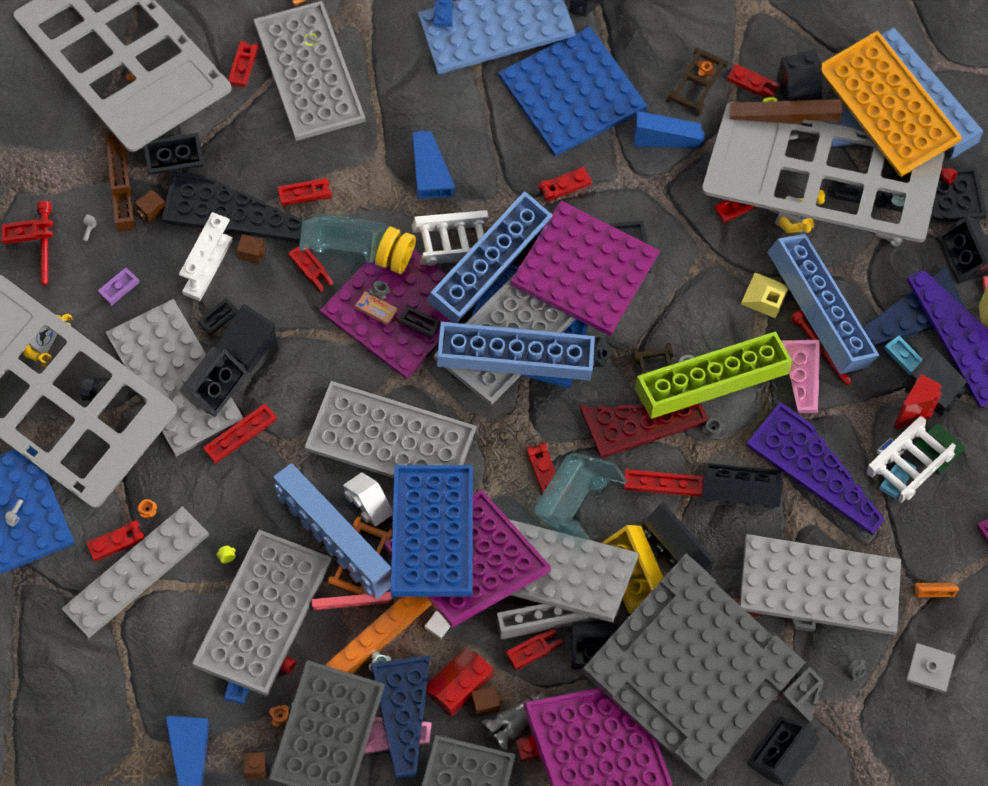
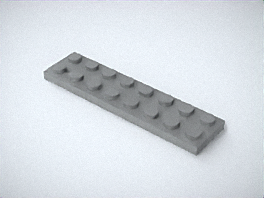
[62,506,209,639]

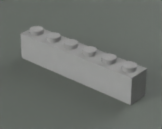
[496,604,619,640]

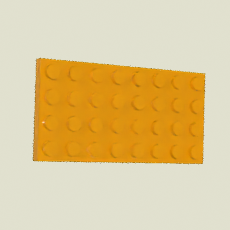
[822,31,962,177]

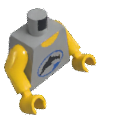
[769,190,825,236]
[22,314,73,368]

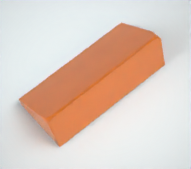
[915,583,959,597]

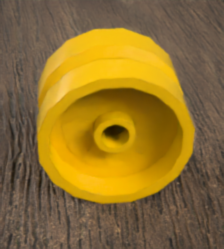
[375,226,416,274]

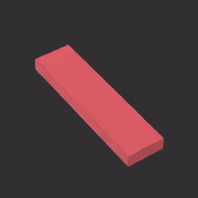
[312,592,392,610]

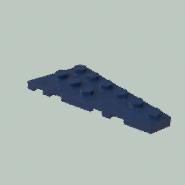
[863,267,966,347]
[371,655,430,779]

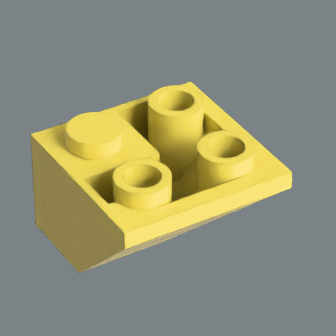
[741,273,789,318]

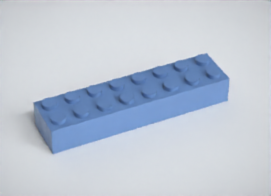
[882,28,983,159]
[426,191,553,323]
[767,234,879,374]
[437,322,595,381]
[273,463,392,600]

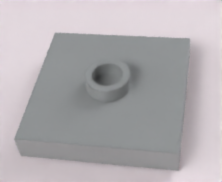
[906,643,956,693]

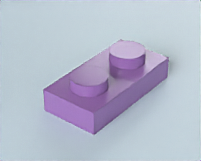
[98,268,139,306]

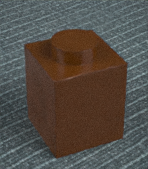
[135,190,165,223]
[237,234,267,264]
[471,686,503,717]
[244,753,266,780]

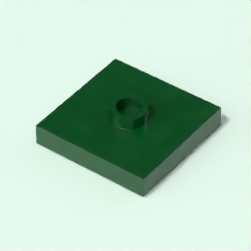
[914,423,966,475]

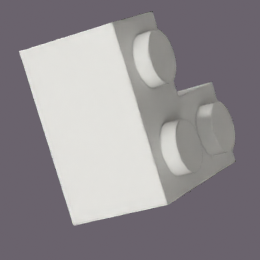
[343,473,393,526]

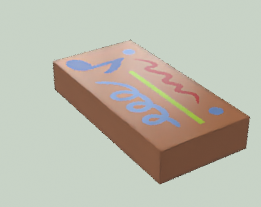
[355,291,398,326]

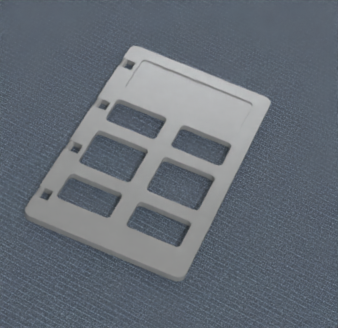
[14,0,232,152]
[702,102,945,242]
[0,275,177,508]

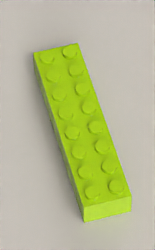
[635,331,792,419]

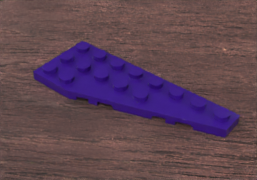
[906,270,988,409]
[746,402,884,536]

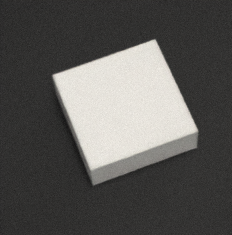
[425,611,451,639]

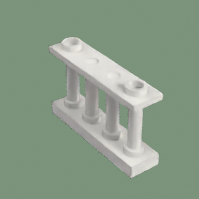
[412,210,488,266]
[179,212,232,301]
[867,416,956,503]

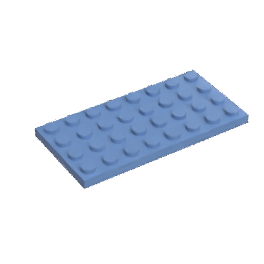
[418,0,575,74]

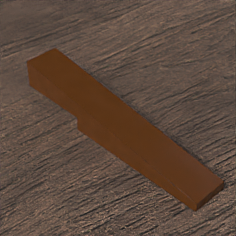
[730,99,842,125]
[105,132,136,232]

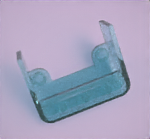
[299,214,390,262]
[534,453,627,540]

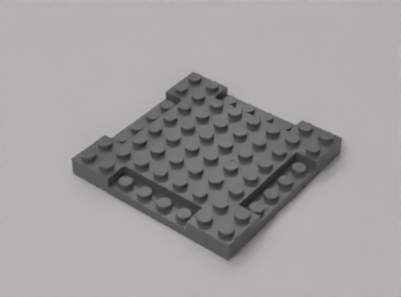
[581,553,805,782]

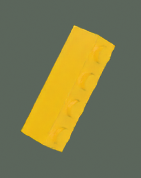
[602,525,664,614]

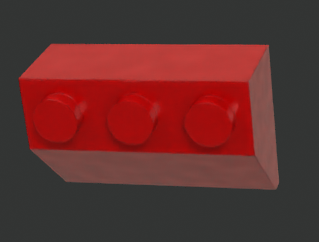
[893,374,942,429]
[426,648,494,717]

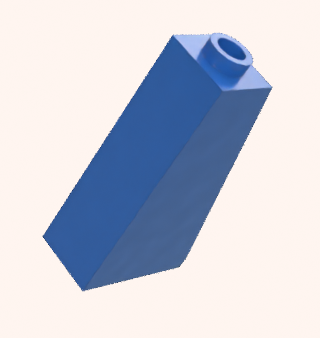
[634,111,705,149]
[413,131,455,199]
[166,716,209,786]

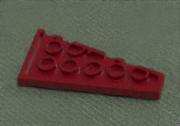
[580,404,708,459]

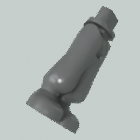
[480,692,546,752]

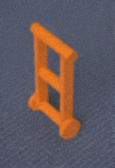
[328,516,393,595]

